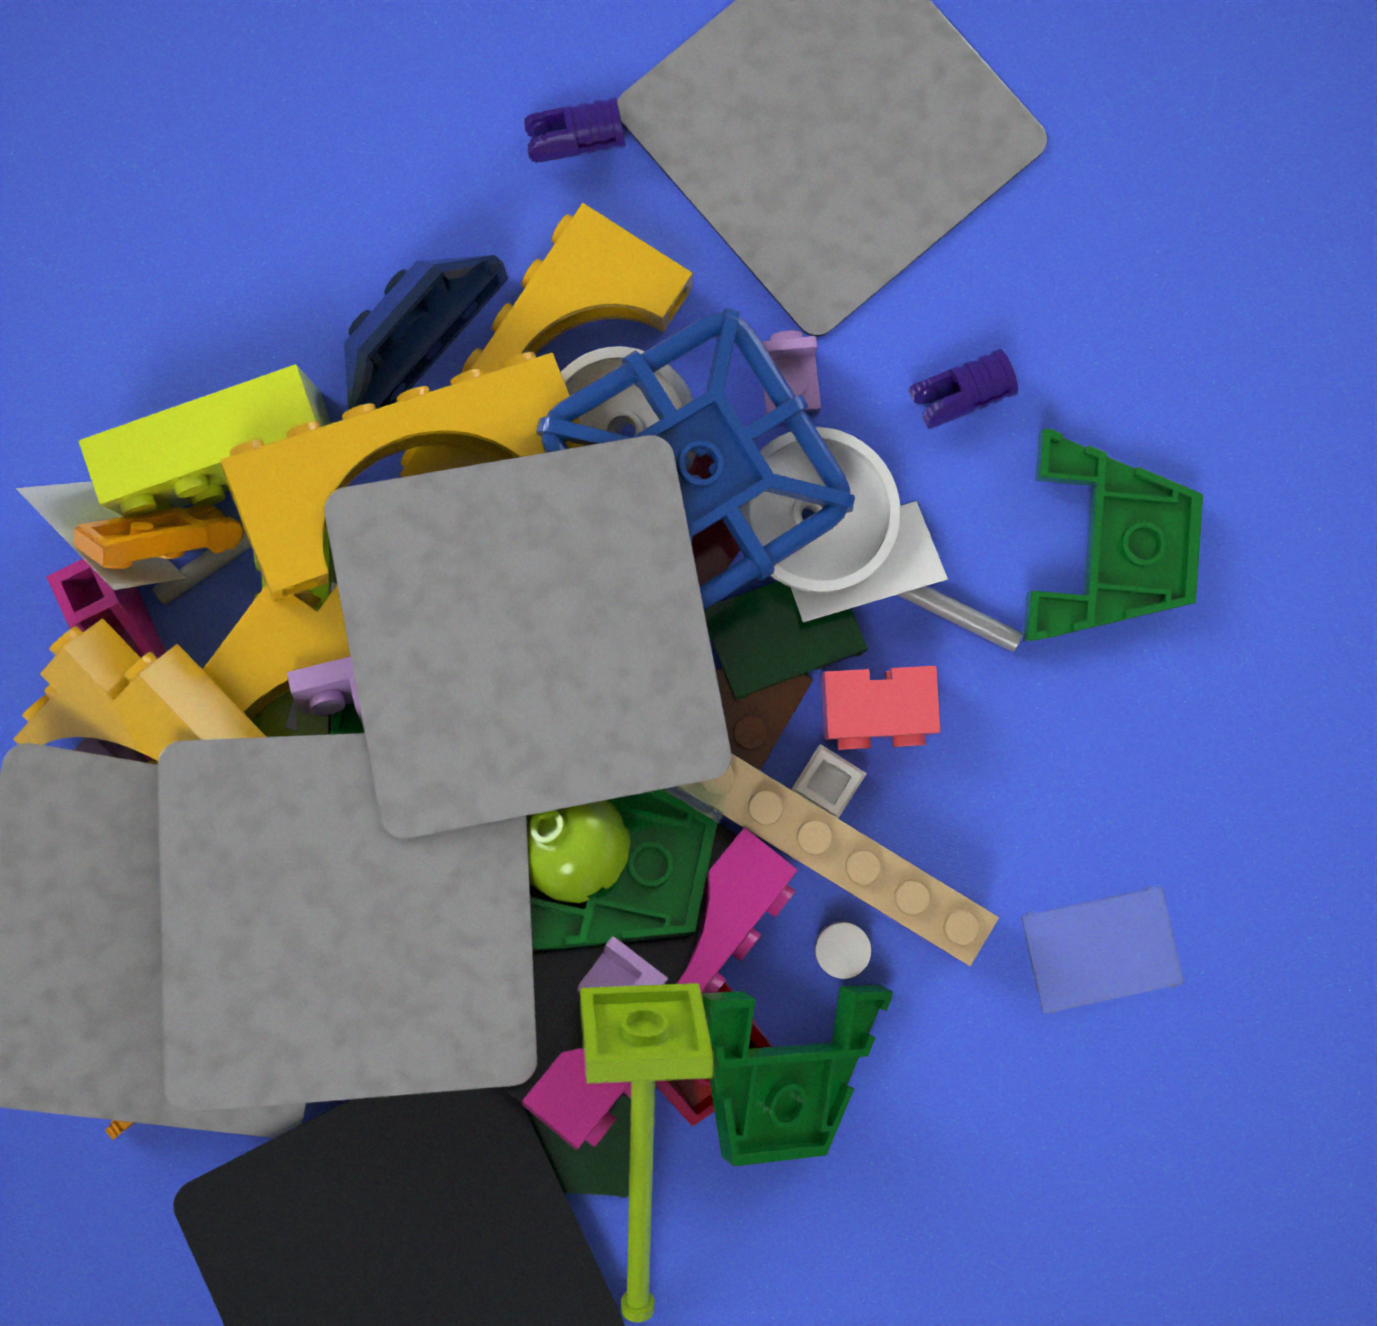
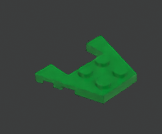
[1023,428,1203,642]
[530,789,718,951]
[701,984,893,1166]

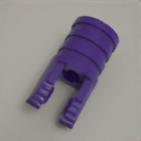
[524,97,626,163]
[908,349,1018,429]

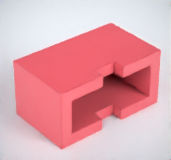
[820,666,941,750]

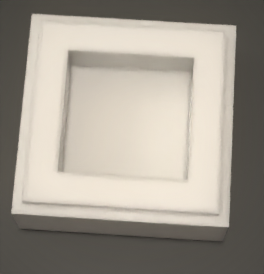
[790,744,867,819]

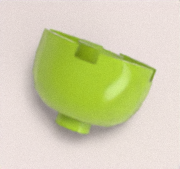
[526,800,631,903]

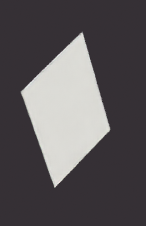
[16,482,186,590]
[791,501,948,622]

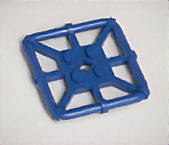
[536,308,856,610]

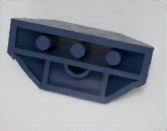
[344,255,509,410]

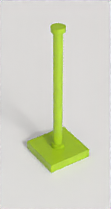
[580,983,713,1322]

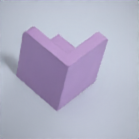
[577,936,668,994]

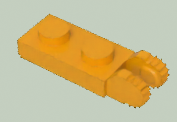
[74,504,244,569]

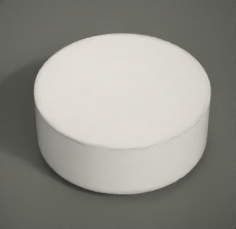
[814,921,871,979]

